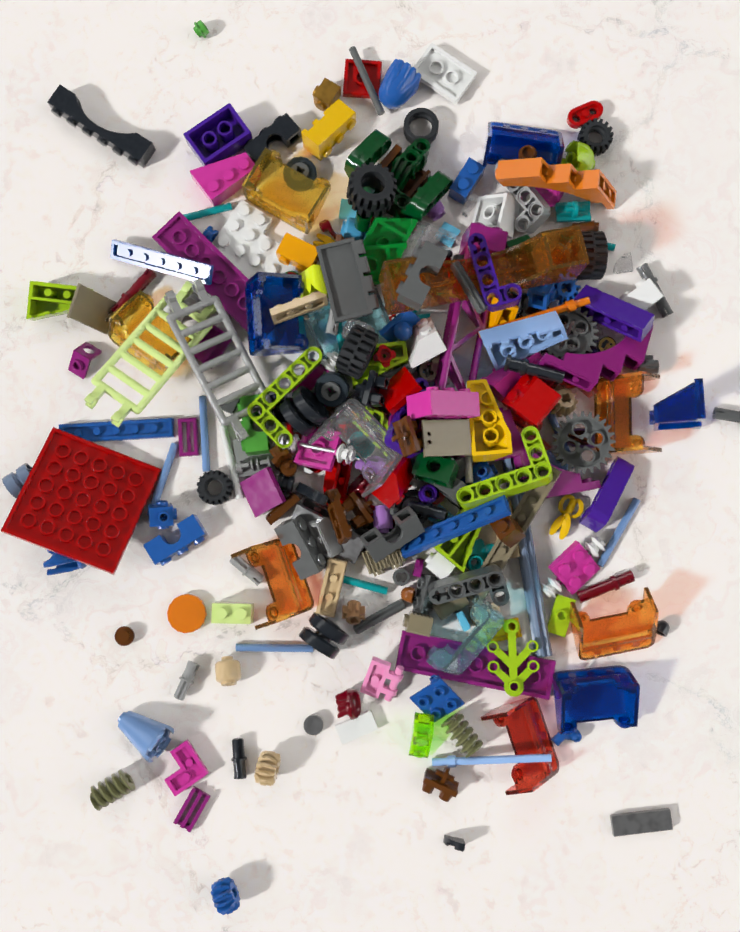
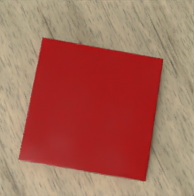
[343,59,382,99]
[378,366,422,415]

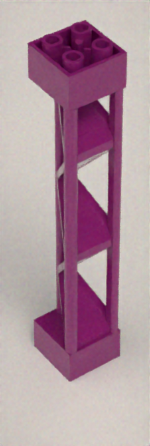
[429,222,508,461]

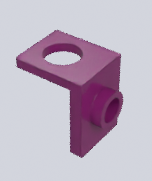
[68,342,102,379]

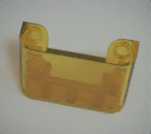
[242,147,331,234]
[108,290,192,376]

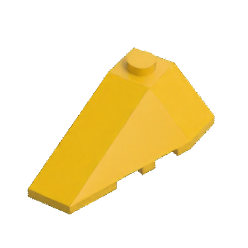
[466,379,513,462]

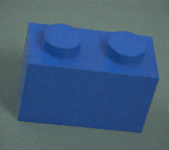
[448,157,485,206]

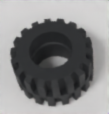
[346,162,397,218]
[573,231,608,280]
[336,324,379,379]

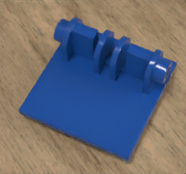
[409,674,465,723]

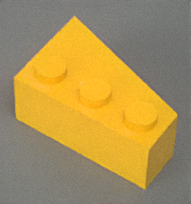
[301,99,356,161]

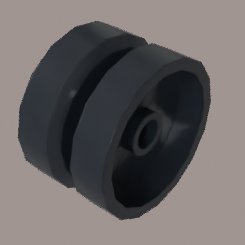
[279,386,329,436]
[299,612,349,659]

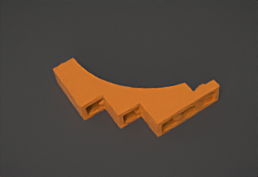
[495,157,617,209]

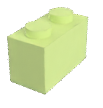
[211,602,254,624]

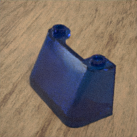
[245,272,309,356]
[552,665,640,735]

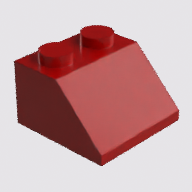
[502,374,562,427]
[372,455,414,508]

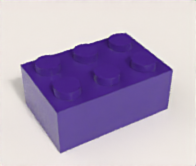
[183,103,252,166]

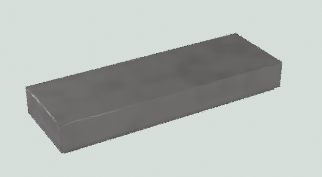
[610,808,673,837]

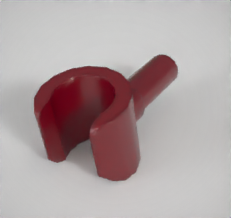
[319,220,336,240]

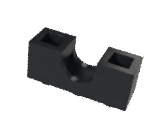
[243,113,302,171]

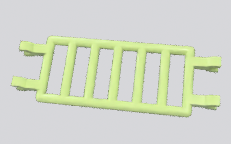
[84,281,217,427]

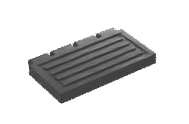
[316,237,380,324]

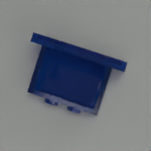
[649,378,706,431]

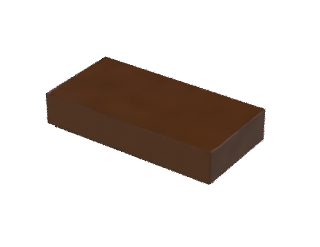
[265,492,300,525]

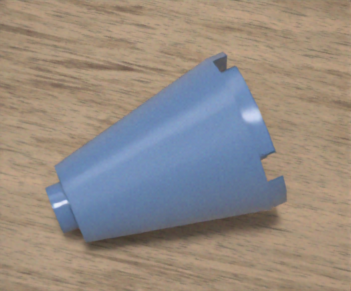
[118,711,174,763]

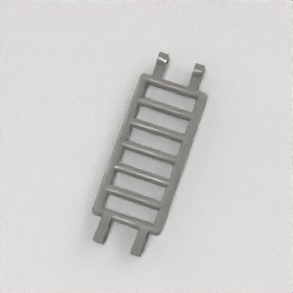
[164,278,276,442]

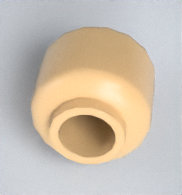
[215,656,241,686]

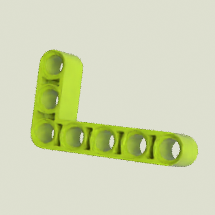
[247,346,323,449]
[456,426,553,510]

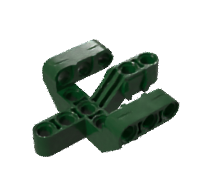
[344,129,453,232]

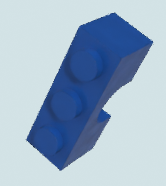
[143,514,208,566]

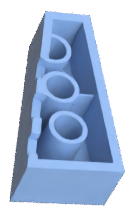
[478,311,568,371]

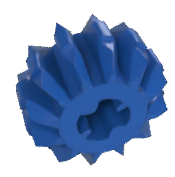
[553,274,581,306]
[211,877,240,915]

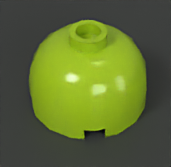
[561,140,595,171]

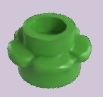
[193,20,210,38]

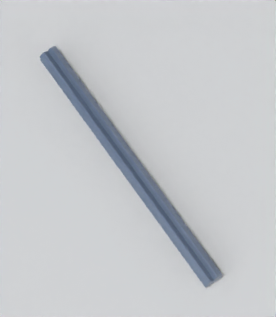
[502,458,552,658]

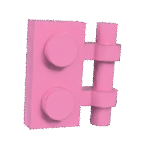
[360,656,404,702]

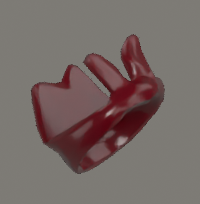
[347,472,376,502]
[335,688,361,720]

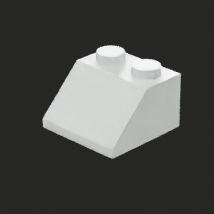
[472,193,520,238]
[407,317,447,369]

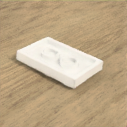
[414,42,477,105]

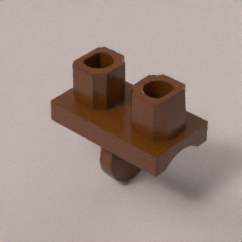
[391,416,423,457]
[269,445,298,477]
[341,492,374,530]
[422,766,459,802]

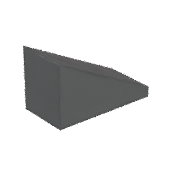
[221,398,240,415]

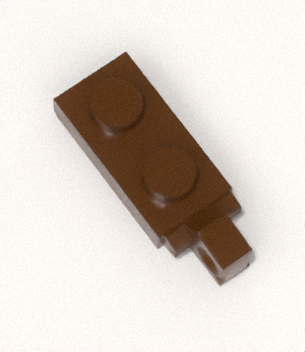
[324,488,352,545]

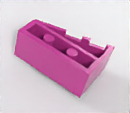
[190,152,259,206]
[479,352,542,402]
[406,387,480,420]

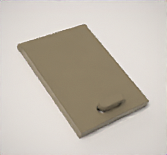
[67,283,117,334]
[421,419,472,457]

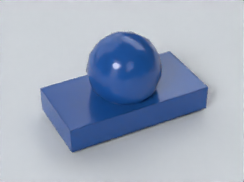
[379,307,421,342]

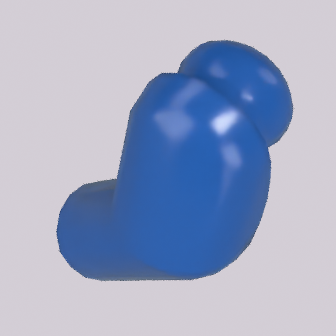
[551,727,582,746]

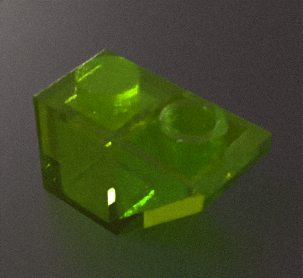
[409,712,434,758]

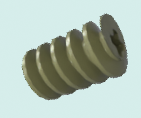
[441,713,483,758]
[90,769,135,811]

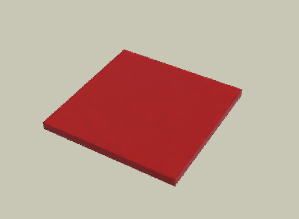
[1,427,161,575]

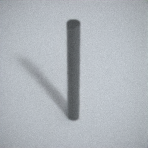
[349,46,385,116]

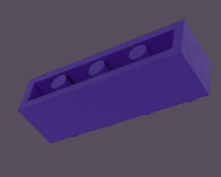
[574,285,655,342]

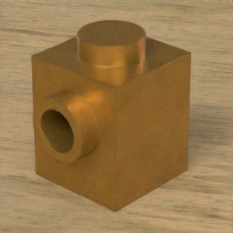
[312,78,341,111]

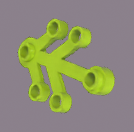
[487,619,539,697]

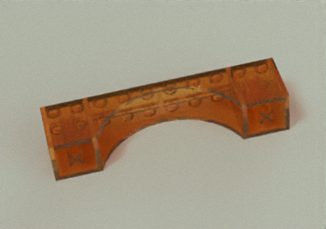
[379,225,590,315]

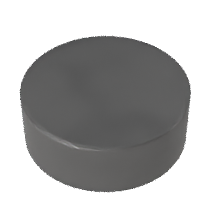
[304,714,323,735]

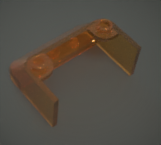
[594,371,662,454]
[231,538,314,630]
[570,587,659,660]

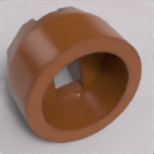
[401,587,416,603]

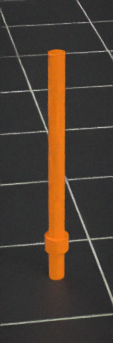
[478,297,590,338]

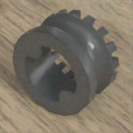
[393,569,410,586]

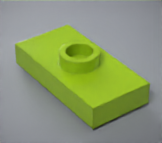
[547,594,576,637]

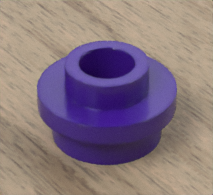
[418,484,437,504]

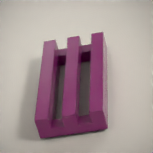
[178,417,200,457]
[173,786,211,832]

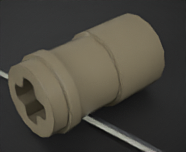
[432,588,470,621]

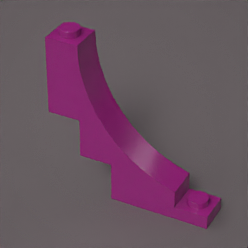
[537,327,653,392]
[495,407,601,499]

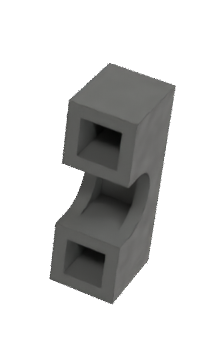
[396,240,449,312]
[359,505,425,563]
[274,515,327,580]

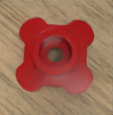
[373,344,396,368]

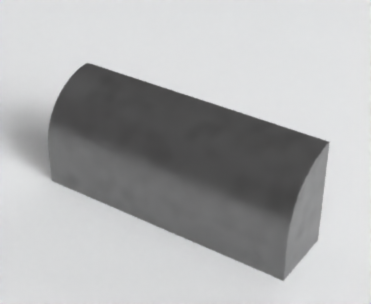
[291,496,369,564]

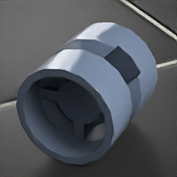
[2,463,32,498]

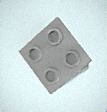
[233,437,276,477]

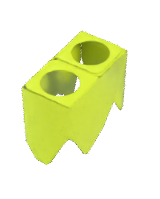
[298,264,328,298]

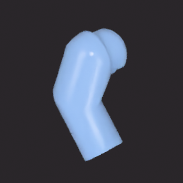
[546,450,568,470]

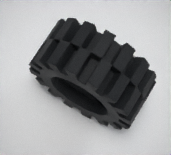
[577,118,614,156]
[197,470,233,505]

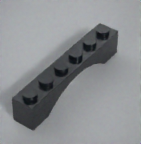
[47,84,156,168]

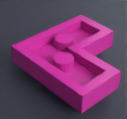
[165,739,209,796]

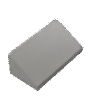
[307,517,342,558]

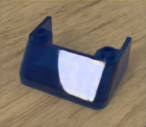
[483,121,564,167]

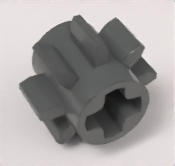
[636,355,659,379]

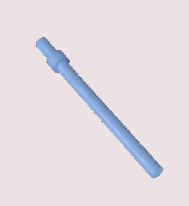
[432,754,552,768]

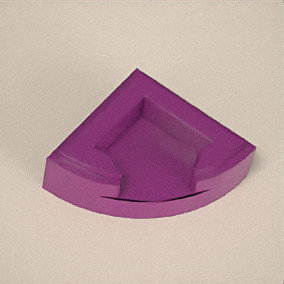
[412,557,424,577]

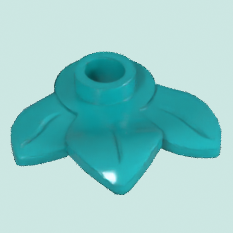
[466,538,494,571]

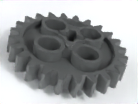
[541,307,599,359]
[551,411,616,474]

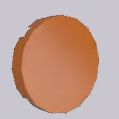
[167,594,207,633]

